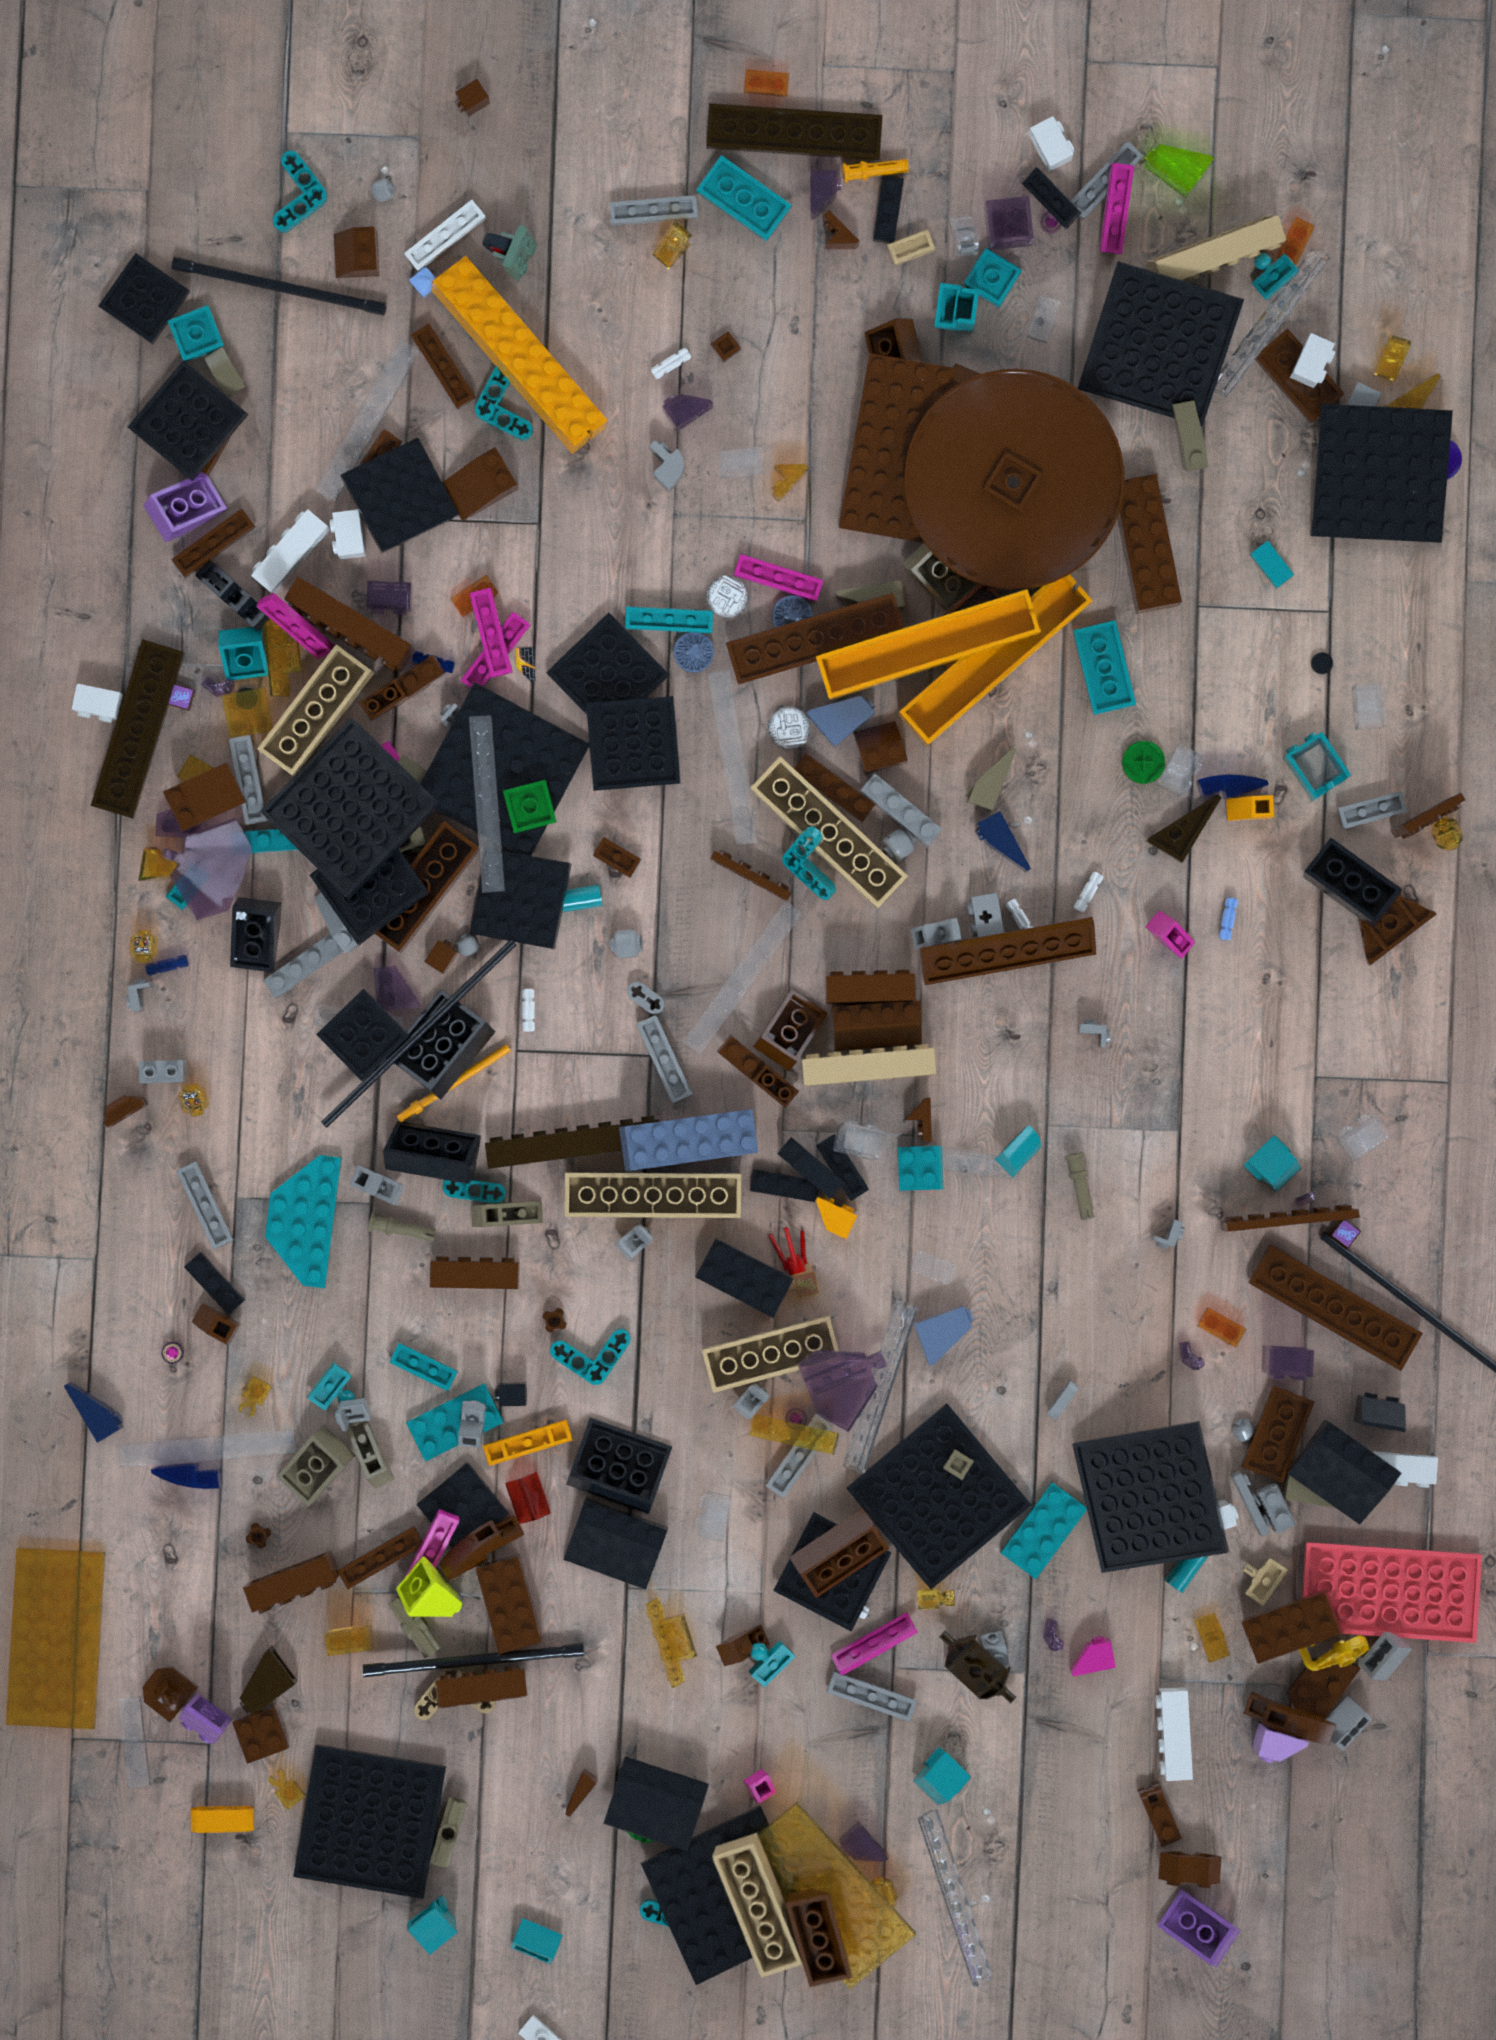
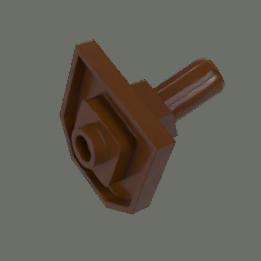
[142,1666,198,1722]

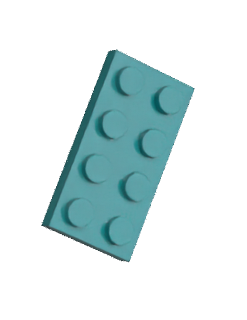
[696,155,792,242]
[1072,620,1136,716]
[406,1383,504,1462]
[1000,1482,1087,1579]

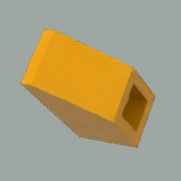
[1226,795,1274,821]
[815,1195,858,1239]

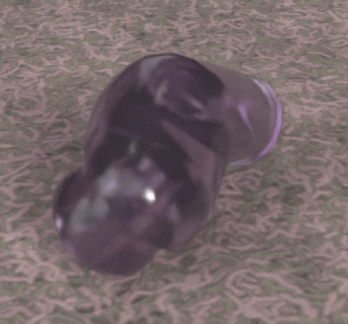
[201,677,235,697]
[1179,1341,1205,1370]
[1043,1618,1064,1652]

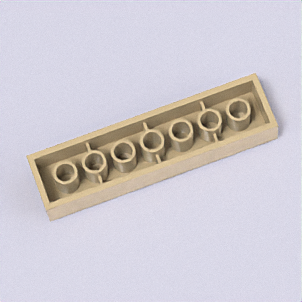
[750,756,908,909]
[565,1172,741,1218]

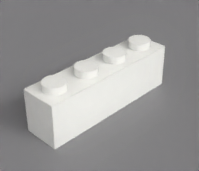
[251,509,330,594]
[1372,1451,1438,1488]
[1155,1687,1193,1781]

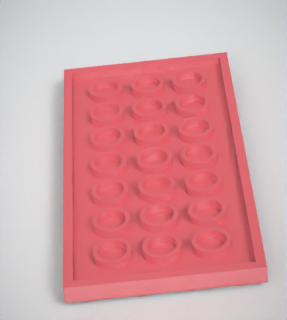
[1302,1541,1482,1643]

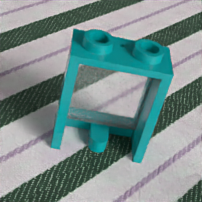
[1283,732,1351,802]

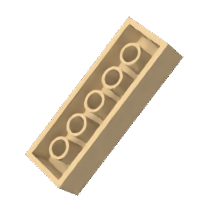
[1146,215,1286,282]
[257,644,374,777]
[801,1044,936,1086]
[702,1315,841,1393]
[712,1833,803,1978]

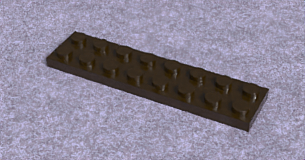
[706,103,883,160]
[90,639,185,819]

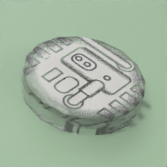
[706,575,749,620]
[768,706,811,750]

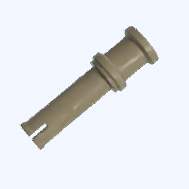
[1065,1152,1095,1220]
[368,1212,436,1242]

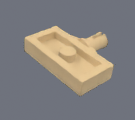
[1242,1557,1288,1606]

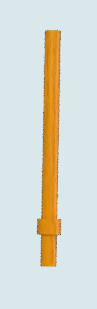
[396,1044,511,1122]

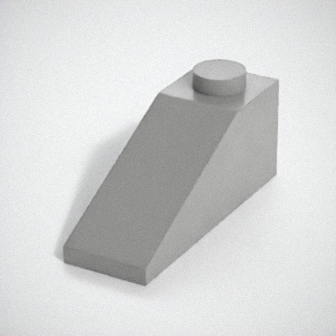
[314,893,365,954]

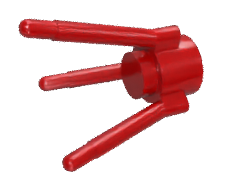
[768,1227,808,1275]

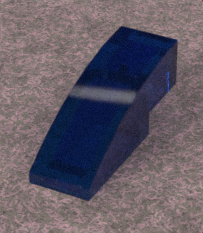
[1195,774,1269,800]
[151,1462,223,1489]

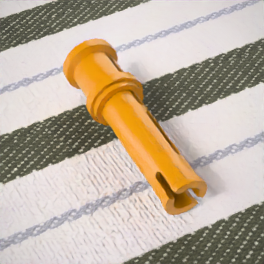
[842,158,909,183]

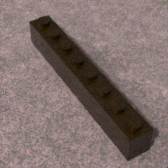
[485,1115,660,1169]

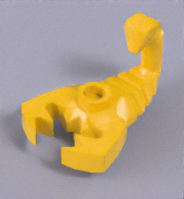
[1298,1636,1370,1671]

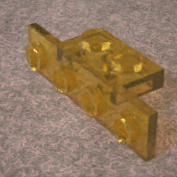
[263,618,302,697]
[645,1597,697,1688]

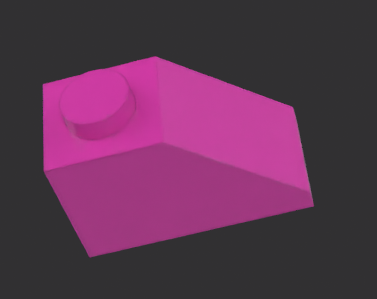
[1145,910,1195,959]
[1070,1636,1116,1677]

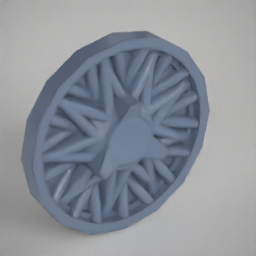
[772,595,813,627]
[673,632,714,673]

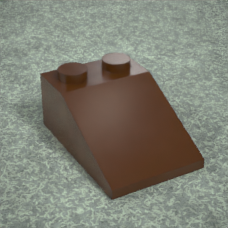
[442,447,519,521]
[163,762,246,832]
[753,989,828,1071]

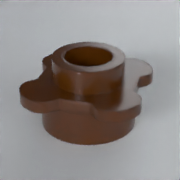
[542,1308,567,1332]
[246,1523,271,1549]

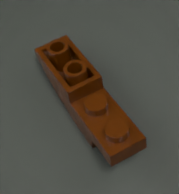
[359,655,446,721]
[716,1035,799,1108]
[439,1515,524,1581]
[1243,1692,1337,1746]

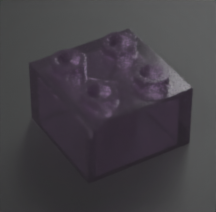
[984,196,1034,250]
[1262,1345,1314,1381]

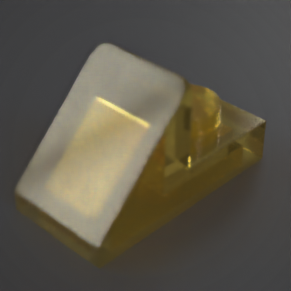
[652,221,692,269]
[1375,334,1411,381]
[772,464,808,503]
[1194,1613,1230,1663]

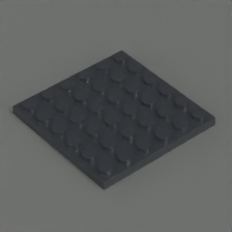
[1077,261,1244,427]
[1310,404,1453,543]
[420,682,589,856]
[260,717,441,899]
[846,1403,1032,1590]
[1072,1421,1229,1573]
[293,1744,447,1899]
[640,1805,799,1985]

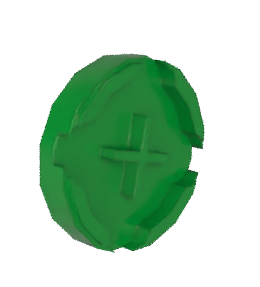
[1121,741,1165,785]

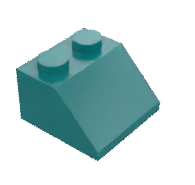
[218,626,270,681]

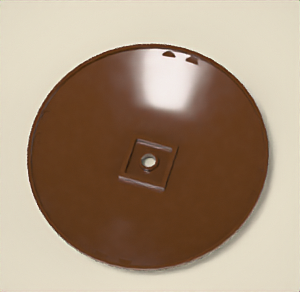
[904,369,1125,590]

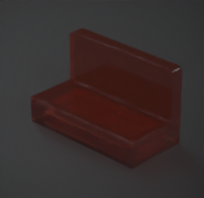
[505,1472,551,1524]

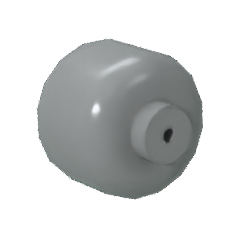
[371,178,395,202]
[455,933,479,956]
[1232,1418,1256,1442]

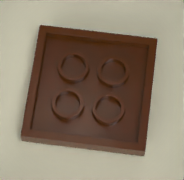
[1391,793,1465,839]

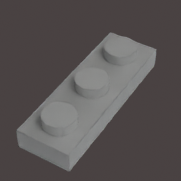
[1337,791,1407,830]
[1230,1471,1271,1537]

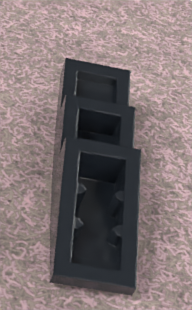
[195,560,269,632]

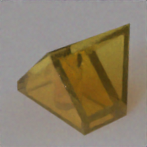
[138,847,189,881]

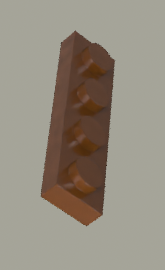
[411,323,476,410]
[171,508,255,578]
[794,753,876,822]
[710,850,791,902]
[337,1526,423,1590]

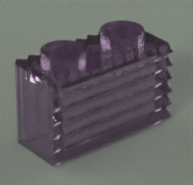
[366,581,413,615]

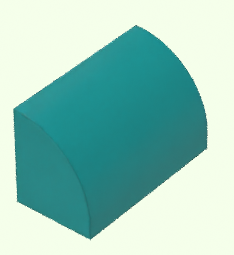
[994,1125,1041,1178]
[510,1918,563,1965]

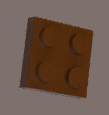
[232,1706,290,1764]

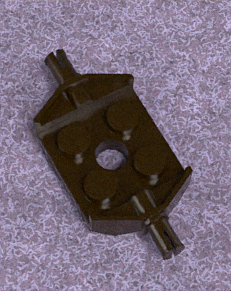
[939,1631,1016,1704]

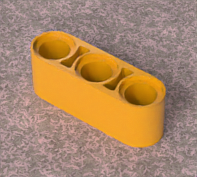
[190,1806,254,1833]

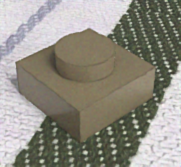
[943,1449,974,1480]

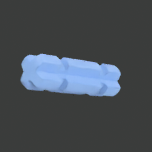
[1219,897,1238,940]

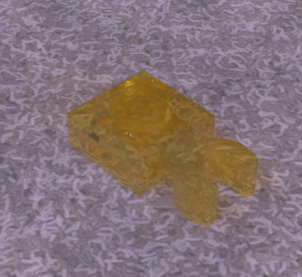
[238,1376,273,1418]
[917,1588,955,1610]
[268,1768,306,1810]

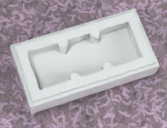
[518,2015,562,2040]

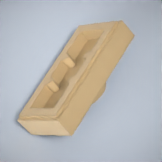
[887,229,935,266]

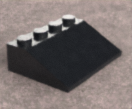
[394,989,496,1100]
[566,1418,672,1514]
[1287,1419,1402,1525]
[563,1497,668,1590]
[603,1756,709,1851]

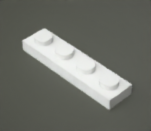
[404,200,486,272]

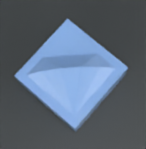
[409,266,436,298]

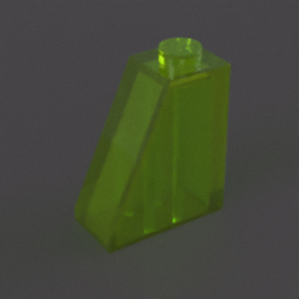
[1144,144,1214,198]

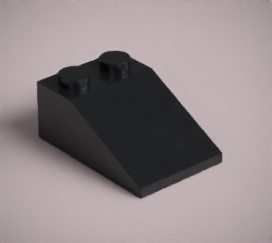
[230,897,282,973]

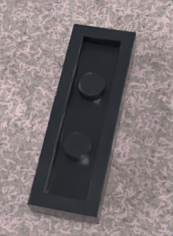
[1022,167,1082,229]
[873,175,904,244]
[816,1134,869,1201]
[750,1170,817,1202]
[184,1252,245,1315]

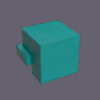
[934,283,979,333]
[1243,1135,1301,1193]
[913,1747,971,1805]
[407,1895,458,1955]

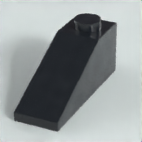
[777,1137,845,1199]

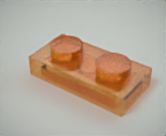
[744,69,789,97]
[1276,217,1315,265]
[450,575,499,617]
[1197,1307,1246,1348]

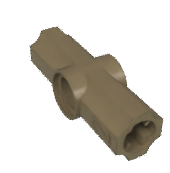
[388,1596,441,1659]
[430,1797,467,1868]

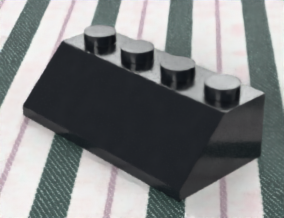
[383,1121,481,1184]

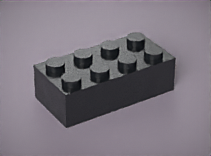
[1303,838,1402,929]
[695,1238,793,1318]

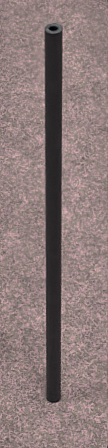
[321,939,517,1128]
[1320,1232,1496,1373]

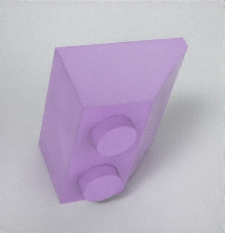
[1252,1722,1309,1763]

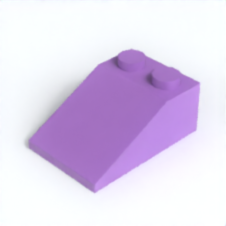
[143,473,227,543]
[178,1693,233,1744]
[1157,1889,1241,1967]

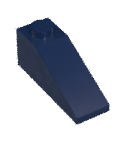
[975,811,1031,872]
[64,1382,124,1443]

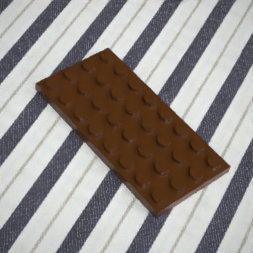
[839,353,956,543]

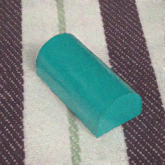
[562,884,603,913]
[1164,1556,1208,1593]

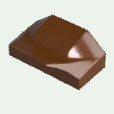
[104,1095,148,1128]

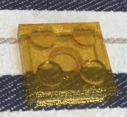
[221,687,273,738]

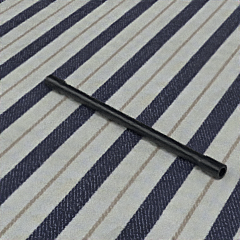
[172,257,387,316]
[363,1643,584,1678]

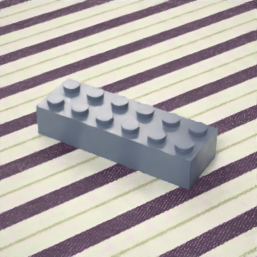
[619,1109,758,1171]

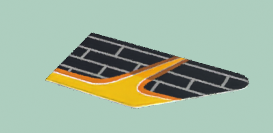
[515,647,536,683]

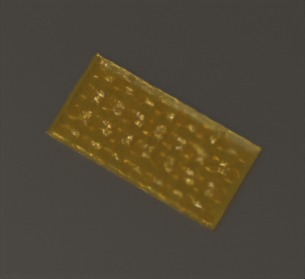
[6,1547,106,1730]
[758,1802,916,1989]

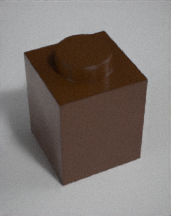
[455,79,490,117]
[424,939,458,975]

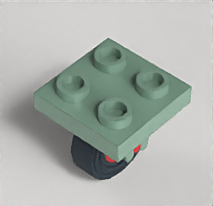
[482,225,537,282]

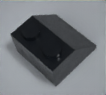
[1353,1392,1406,1432]

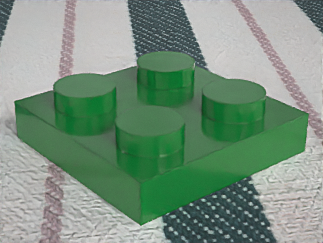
[503,780,556,833]

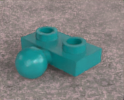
[1252,252,1300,301]
[306,1362,355,1411]
[748,1640,796,1688]

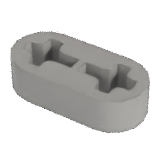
[627,982,665,1014]
[1046,1380,1079,1420]

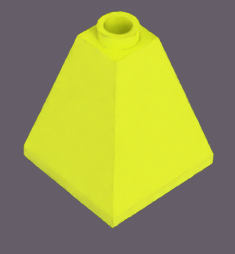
[396,1556,463,1617]

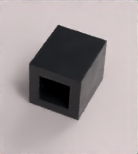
[495,1382,527,1407]

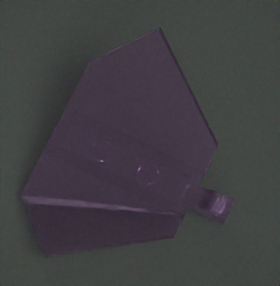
[162,818,252,920]
[798,1350,887,1432]

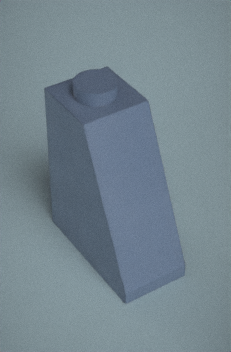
[806,696,875,748]
[914,1305,974,1366]

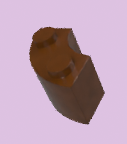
[1158,1851,1222,1888]

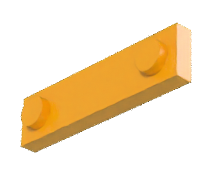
[482,1419,573,1466]

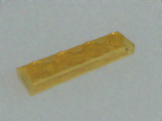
[749,1414,839,1455]

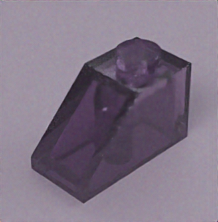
[810,170,841,219]
[662,394,713,432]
[839,1821,889,1862]

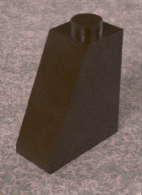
[239,1646,298,1716]

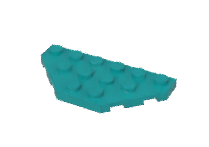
[265,1155,342,1288]

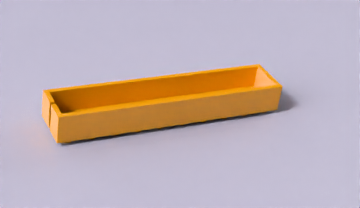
[431,255,608,454]
[898,575,1093,747]
[816,589,1041,700]

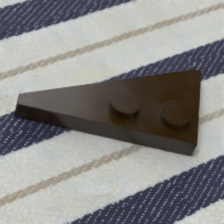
[1146,795,1222,863]

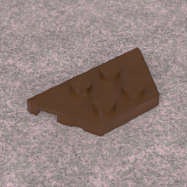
[1358,895,1437,966]
[1287,1657,1361,1719]

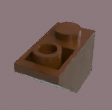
[192,1303,241,1345]
[716,1624,770,1666]

